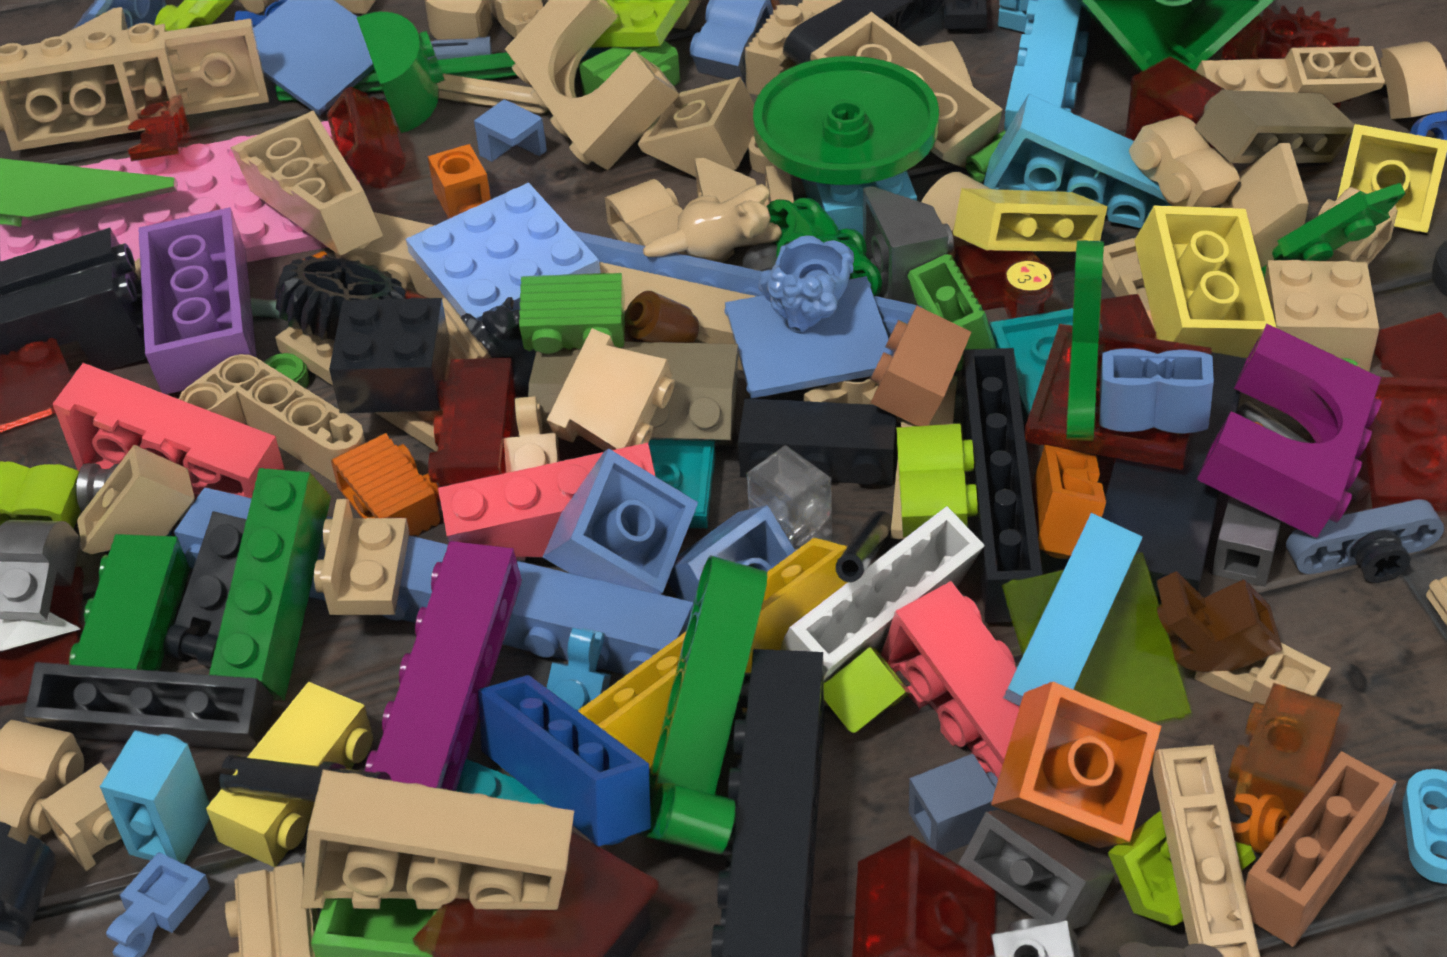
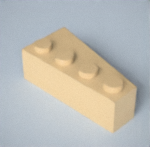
[230,110,383,256]
[301,770,574,910]

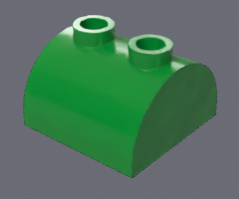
[357,11,445,133]

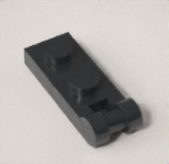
[163,511,247,667]

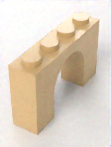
[505,0,680,170]

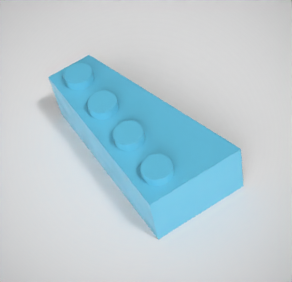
[1004,0,1089,131]

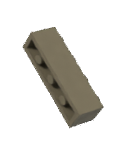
[1194,90,1354,163]

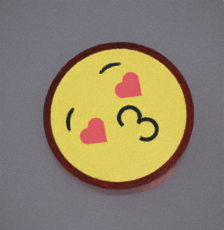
[1004,260,1054,305]

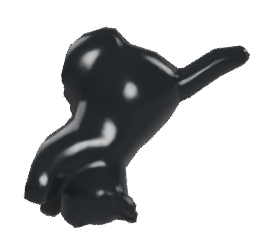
[460,297,537,398]

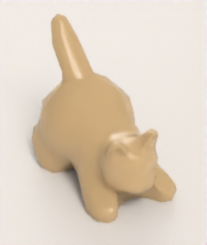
[643,184,782,263]

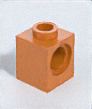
[428,144,491,219]

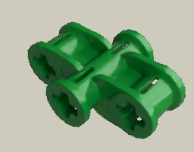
[766,198,882,297]

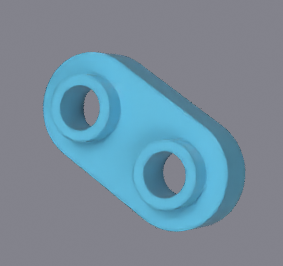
[1402,769,1447,884]

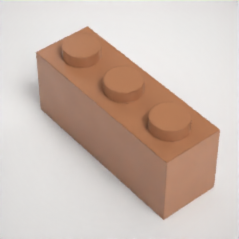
[1245,751,1397,947]

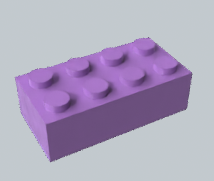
[138,207,257,394]

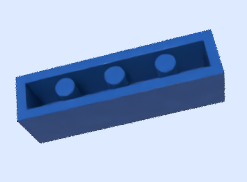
[478,675,651,847]

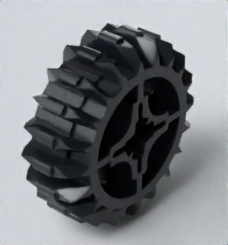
[275,255,406,341]

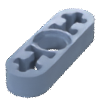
[1286,499,1444,574]

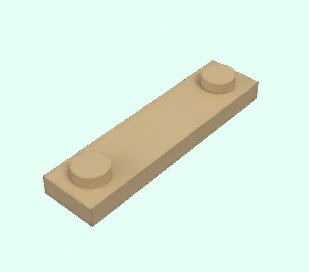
[1151,745,1260,957]

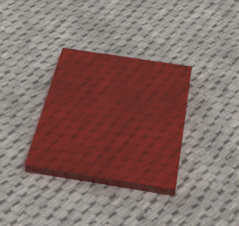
[413,831,659,957]

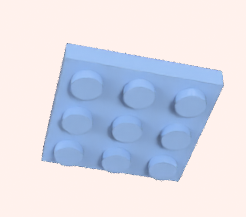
[406,182,601,320]

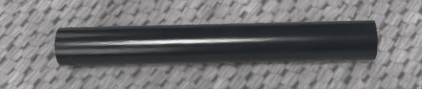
[835,511,892,582]

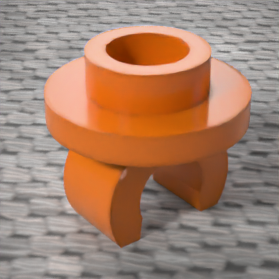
[1230,793,1291,854]

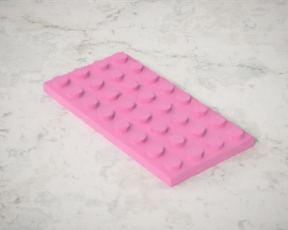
[0,119,359,262]

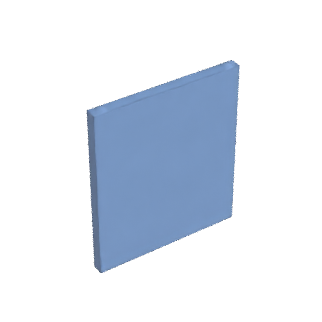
[253,0,375,116]
[724,276,893,399]

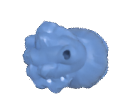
[758,235,854,332]

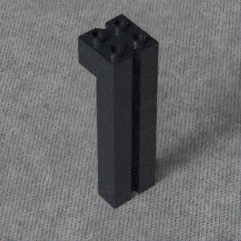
[0,228,147,371]

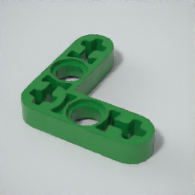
[1066,240,1104,441]

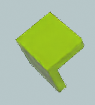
[824,647,911,733]

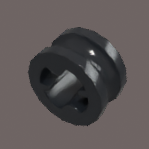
[1353,530,1411,583]

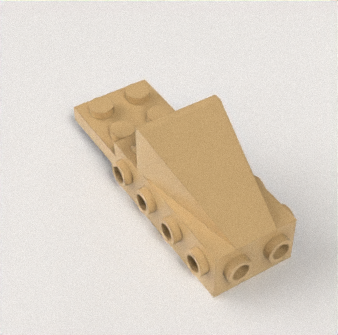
[0,7,269,151]

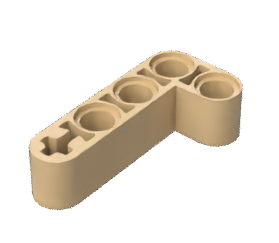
[179,354,366,483]

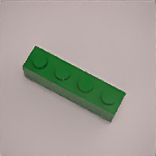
[209,468,331,701]

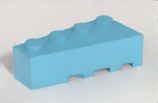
[983,94,1171,228]

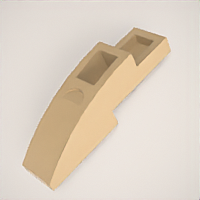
[1195,46,1385,105]

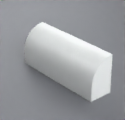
[781,506,985,683]

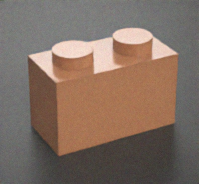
[870,306,971,426]

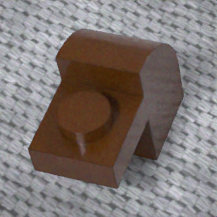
[1157,571,1283,673]

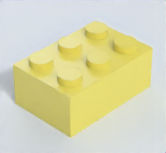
[1134,206,1277,358]

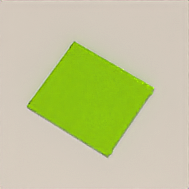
[1002,552,1191,723]

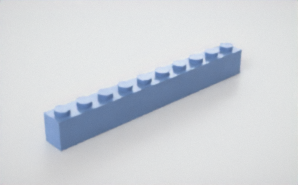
[174,487,694,675]

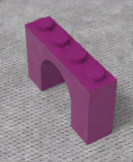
[1197,323,1382,538]

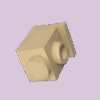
[40,762,122,871]

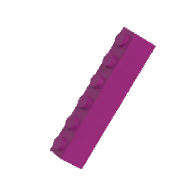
[365,541,522,791]

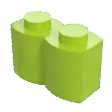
[896,424,978,537]
[0,461,81,529]

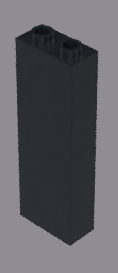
[1102,341,1246,609]

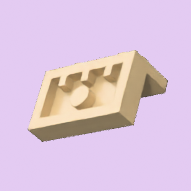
[314,499,410,615]

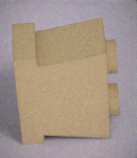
[547,328,675,451]

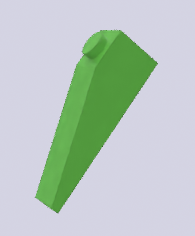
[0,158,178,227]

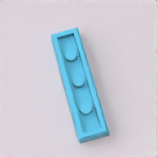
[1003,513,1143,706]

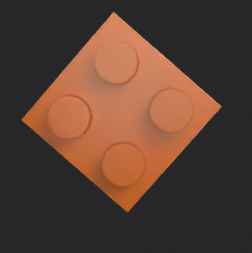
[991,681,1161,848]

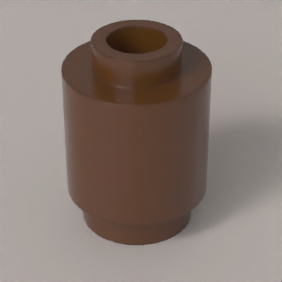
[626,291,699,343]

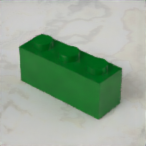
[69,534,190,671]

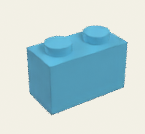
[100,730,210,864]

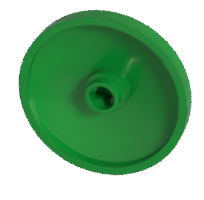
[753,56,939,185]

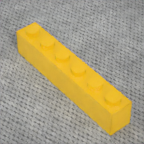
[578,537,848,769]

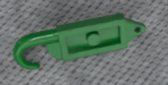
[1261,183,1405,277]

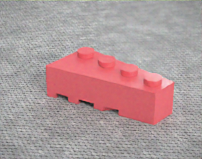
[53,363,285,500]

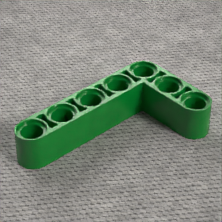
[637,555,768,855]

